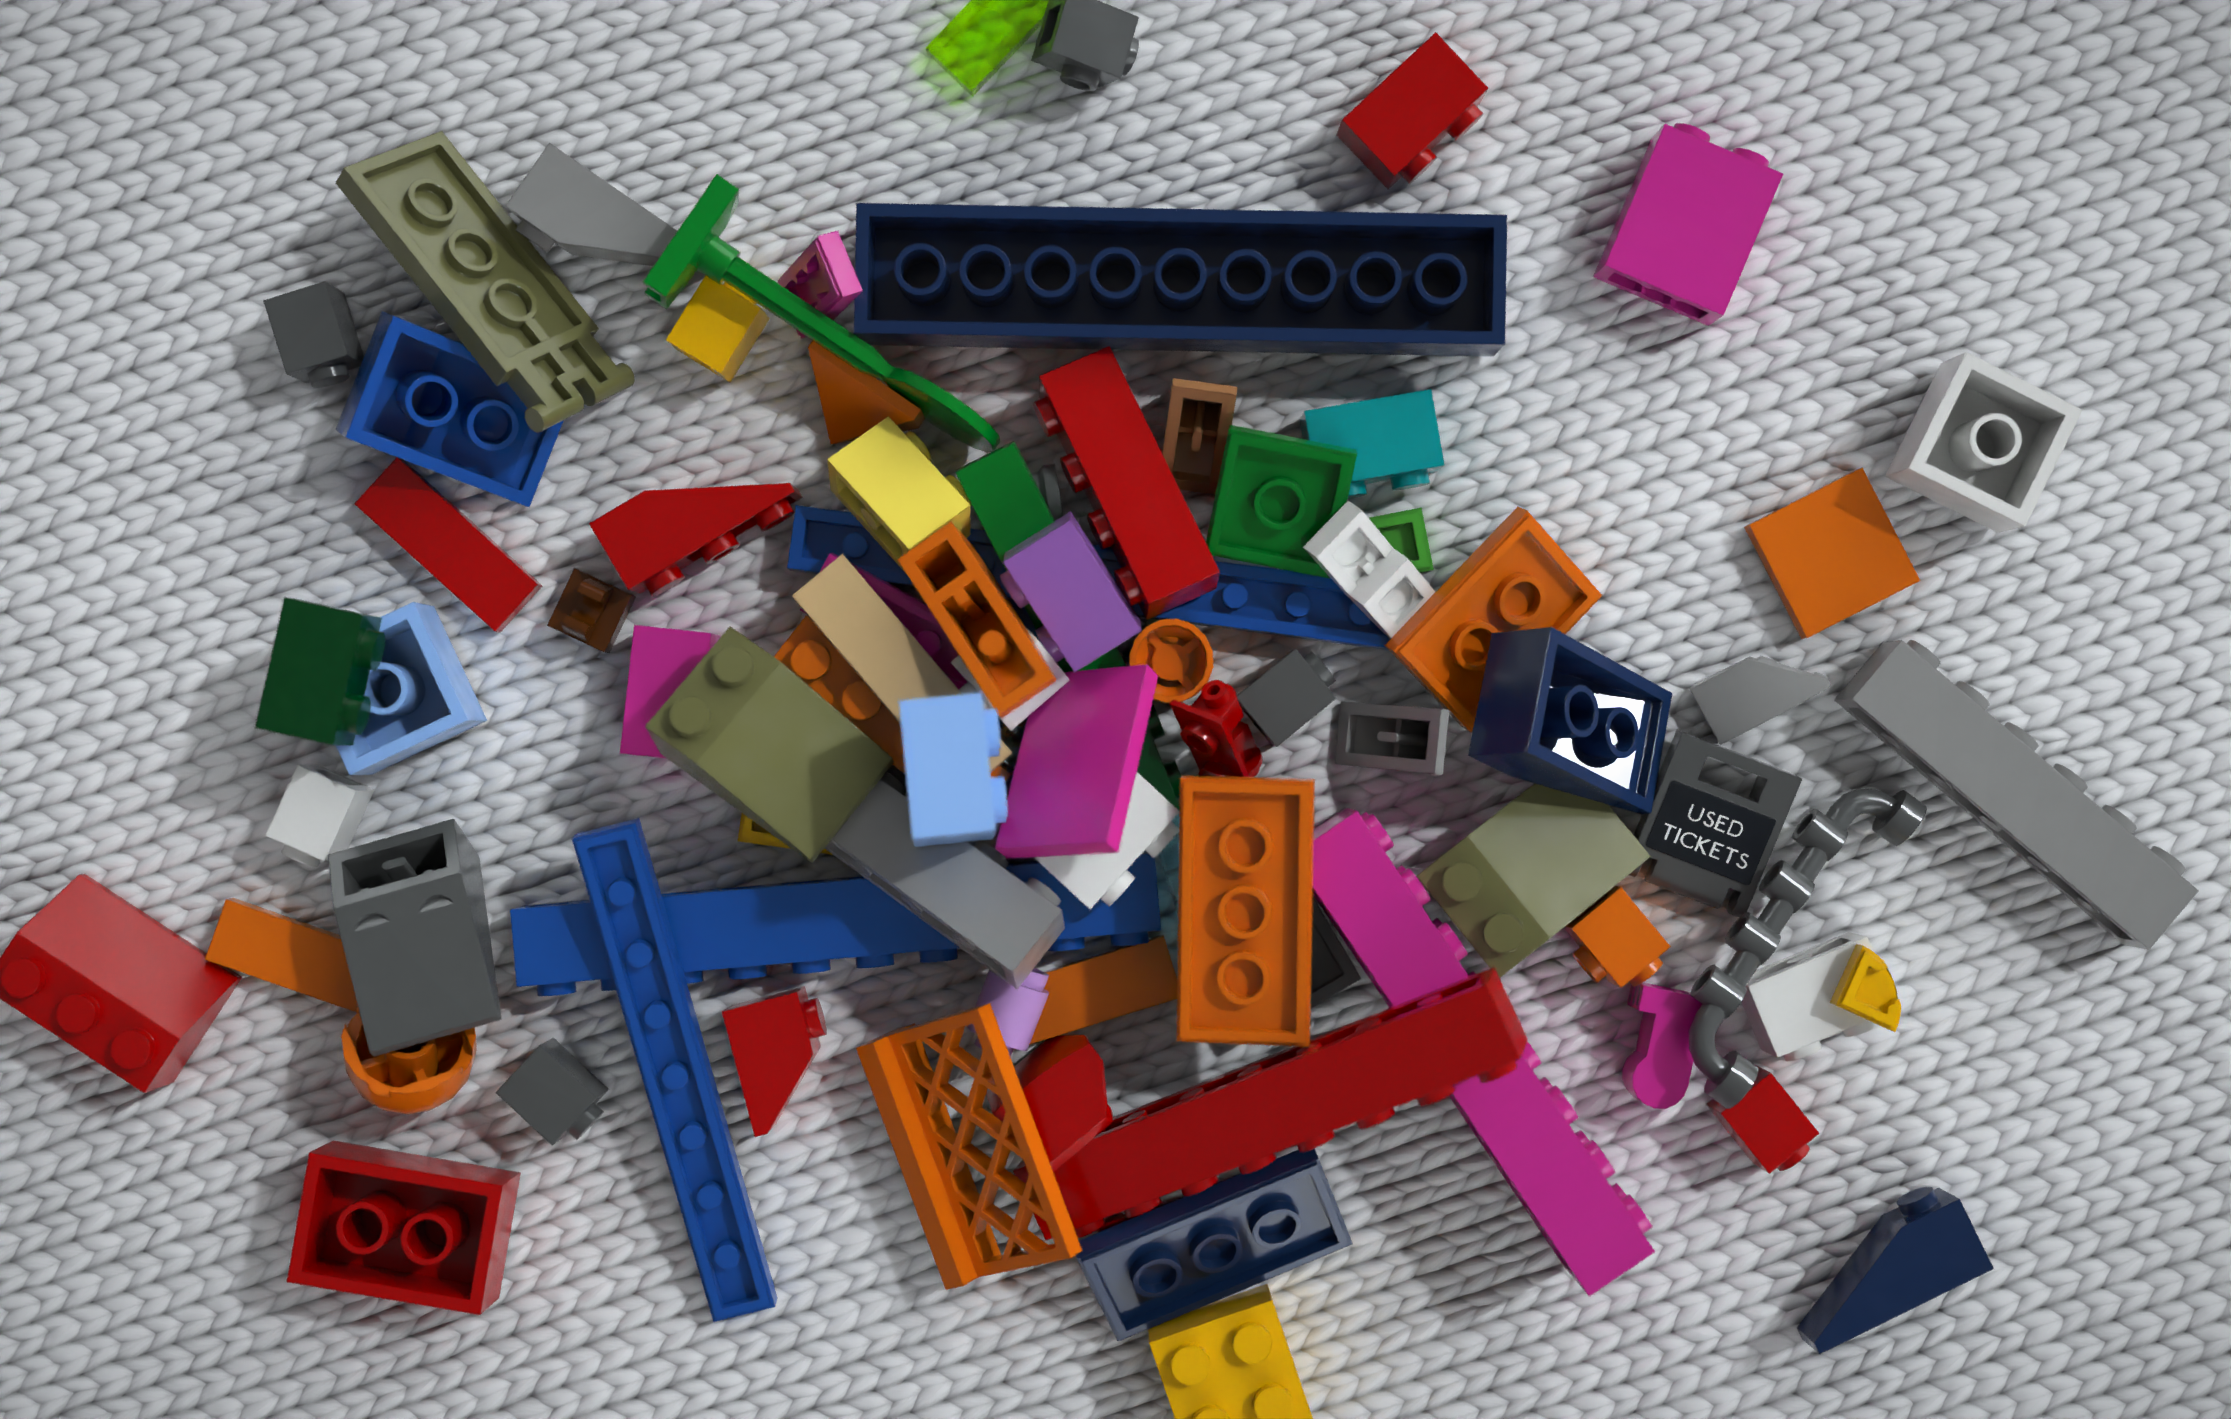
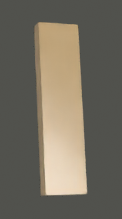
[792,554,1012,773]

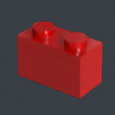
[1337,32,1488,190]

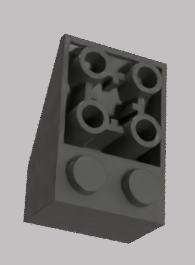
[328,819,502,1057]

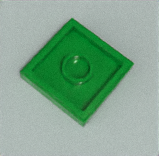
[1206,425,1357,579]

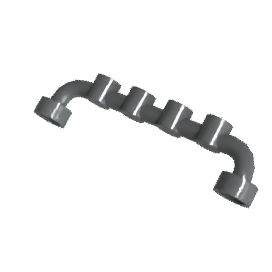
[1689,788,1927,1109]

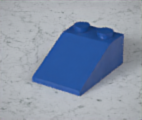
[336,311,564,507]

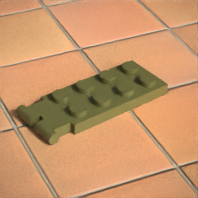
[335,131,635,432]

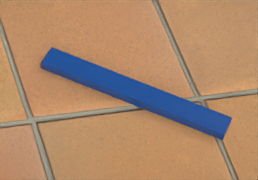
[572,818,778,1322]

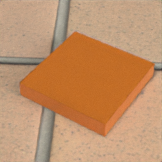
[1744,468,1920,639]

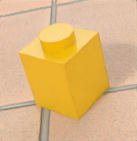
[666,275,770,382]

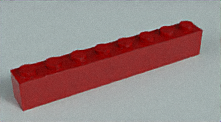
[1013,967,1528,1240]

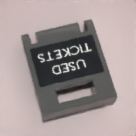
[1629,729,1802,917]

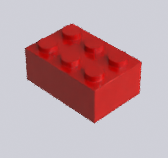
[287,1140,521,1315]

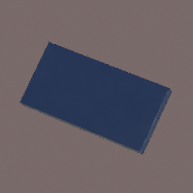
[1076,1149,1353,1341]

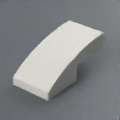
[1303,501,1435,639]

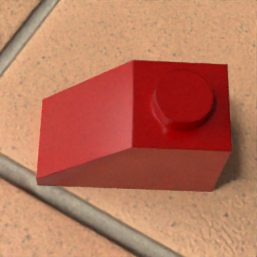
[722,986,827,1137]

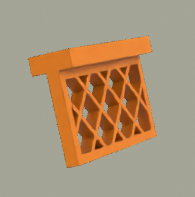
[856,1003,1082,1290]

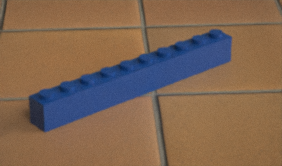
[510,851,1161,996]

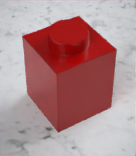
[1706,1066,1820,1174]

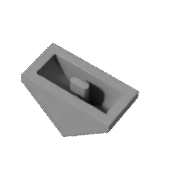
[1335,701,1449,775]

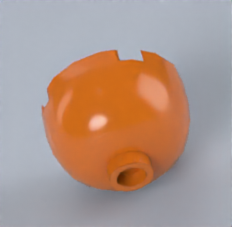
[341,1005,477,1115]

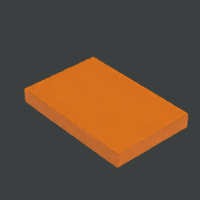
[1385,506,1603,733]

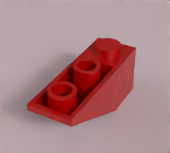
[589,483,803,597]

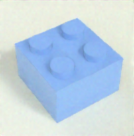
[336,602,487,775]
[899,692,1008,847]

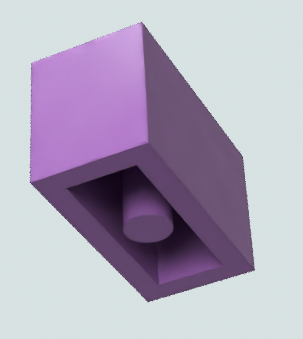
[1000,511,1141,673]

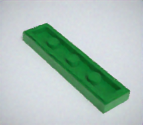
[955,441,1129,672]

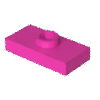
[778,230,863,339]

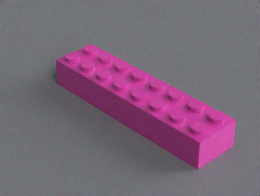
[1313,808,1655,1297]

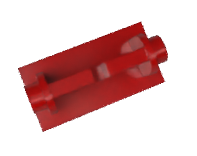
[1170,680,1263,777]

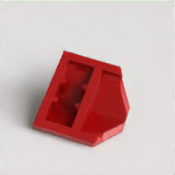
[986,1035,1113,1172]

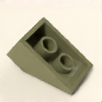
[645,627,894,863]
[1417,783,1651,978]

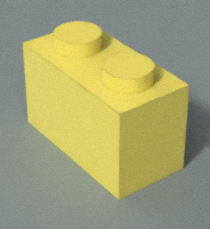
[827,416,972,573]

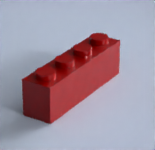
[1033,346,1220,620]

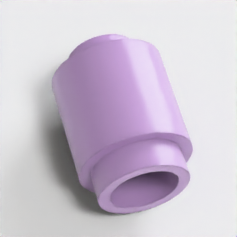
[967,967,1049,1058]

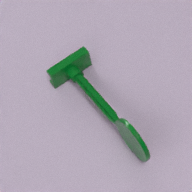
[643,174,1000,453]

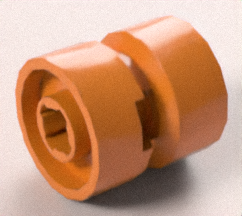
[1129,619,1213,704]

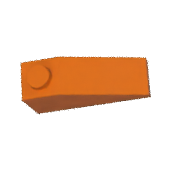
[897,522,1057,718]

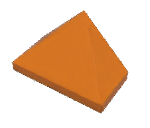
[808,340,925,444]

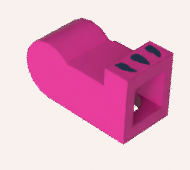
[1622,982,1702,1109]

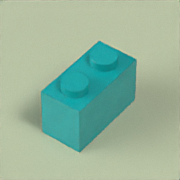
[1300,389,1444,499]

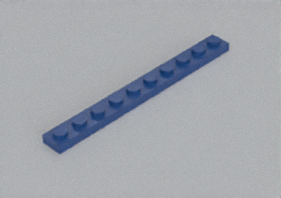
[787,505,1390,650]

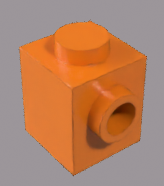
[1564,885,1671,988]

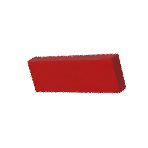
[354,457,542,633]

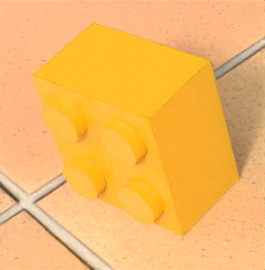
[1148,1284,1313,1419]

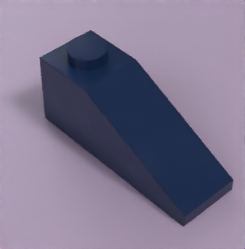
[1797,1187,1994,1354]

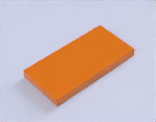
[1177,776,1315,1047]

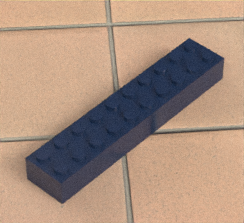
[854,203,1507,357]

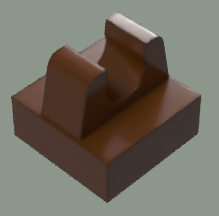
[547,568,636,653]

